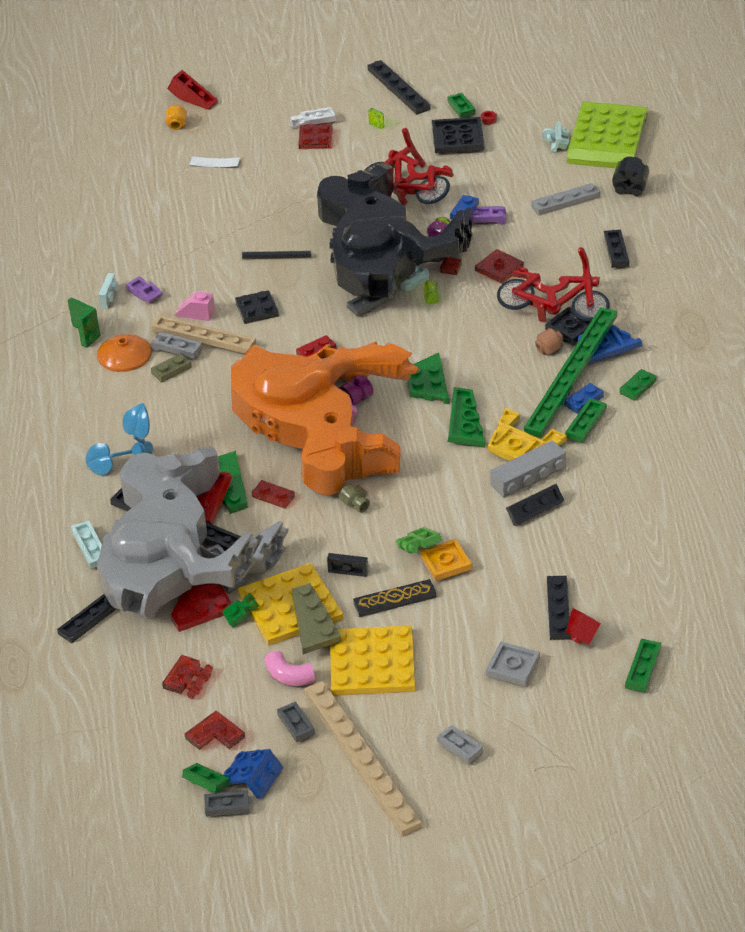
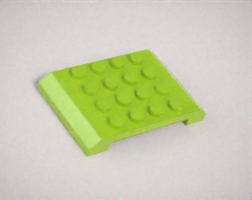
[567,101,648,168]

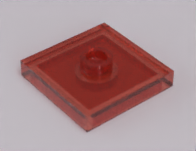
[475,249,524,284]

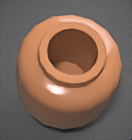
[535,328,563,355]

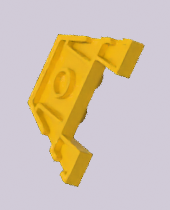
[488,408,567,461]

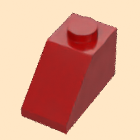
[566,608,601,645]

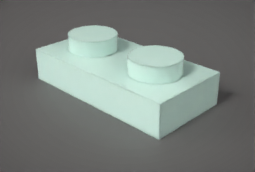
[99,273,118,309]

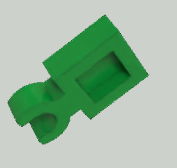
[222,593,259,628]

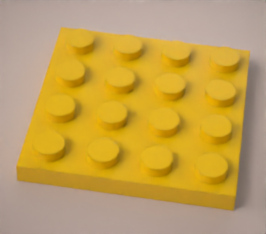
[237,563,343,646]
[330,625,415,696]

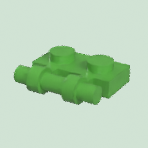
[396,527,442,554]

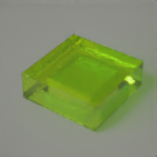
[368,108,384,129]

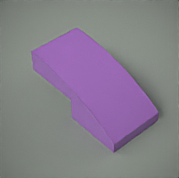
[126,276,163,303]

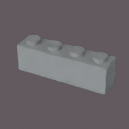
[490,440,566,498]

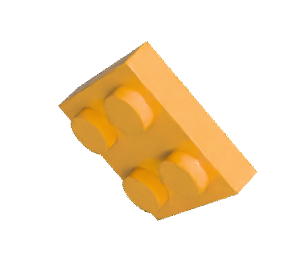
[419,539,472,581]

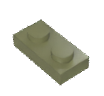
[151,353,192,383]

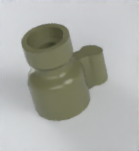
[339,484,370,513]

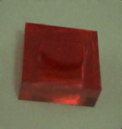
[440,257,462,275]

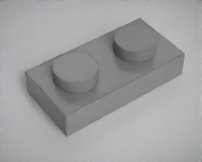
[437,725,483,764]

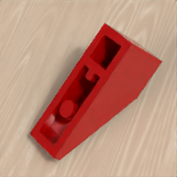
[167,70,218,110]

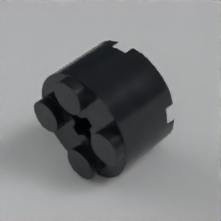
[612,157,650,196]

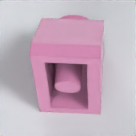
[176,291,215,321]

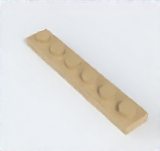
[151,315,256,354]

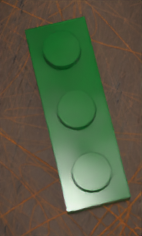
[565,398,607,443]
[625,638,661,693]

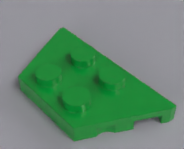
[407,353,449,404]

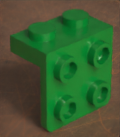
[68,297,101,348]

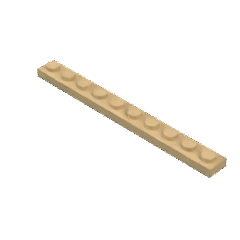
[304,681,422,837]

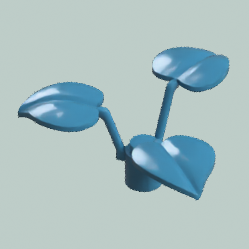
[86,403,153,475]

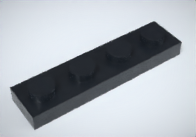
[547,575,571,640]

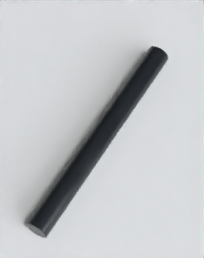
[242,251,311,259]

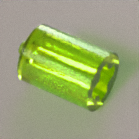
[423,280,439,304]

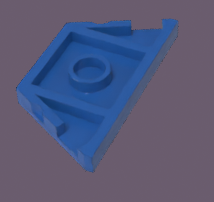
[578,324,642,364]

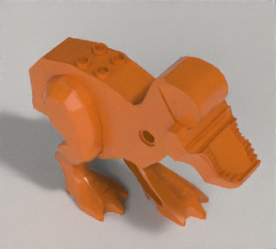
[231,341,419,495]

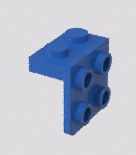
[224,749,284,798]

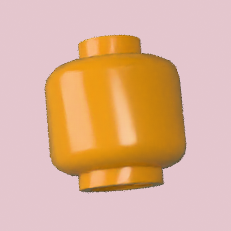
[165,105,187,130]

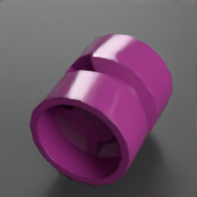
[339,375,374,405]

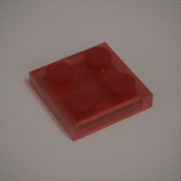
[298,124,333,149]

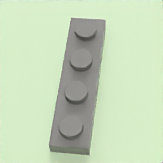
[531,183,600,215]

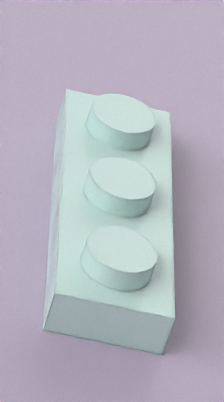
[71,520,102,569]

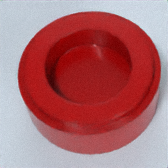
[481,111,497,125]

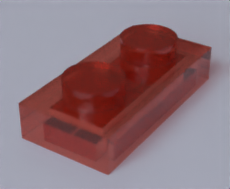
[252,480,295,509]

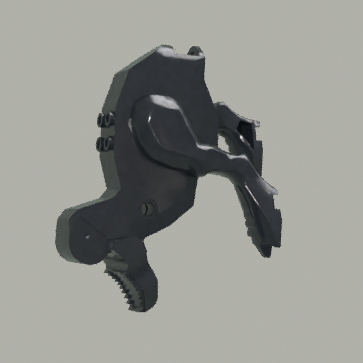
[317,163,473,298]

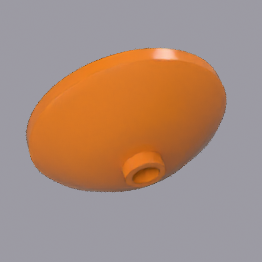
[97,334,151,372]

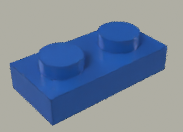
[450,195,479,220]
[564,383,604,414]

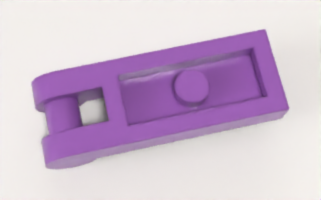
[472,206,507,225]

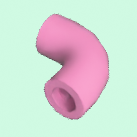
[264,651,315,686]

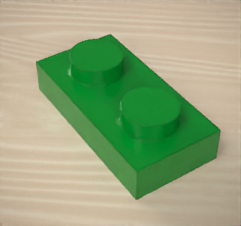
[447,93,475,118]
[620,369,657,401]
[182,763,230,793]

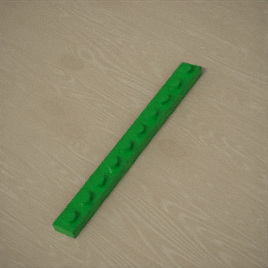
[524,307,617,438]

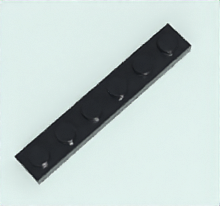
[367,60,430,115]

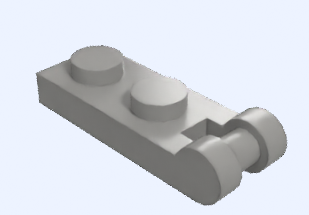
[150,332,203,359]

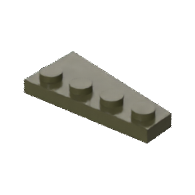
[292,583,341,654]

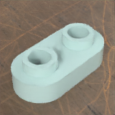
[398,266,429,291]

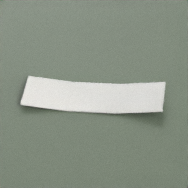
[189,156,240,167]

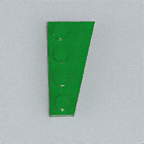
[447,387,486,448]
[218,450,248,514]

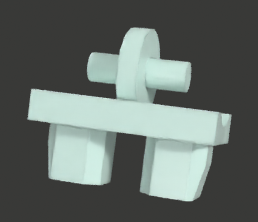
[542,121,569,153]

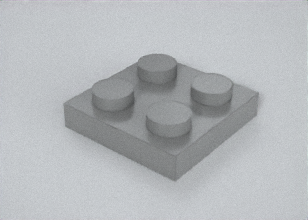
[486,642,540,686]

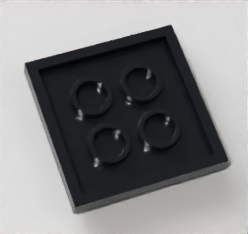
[432,117,484,154]

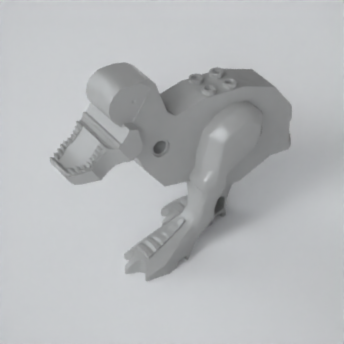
[97,446,289,619]

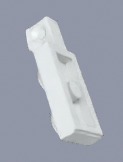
[290,107,336,128]

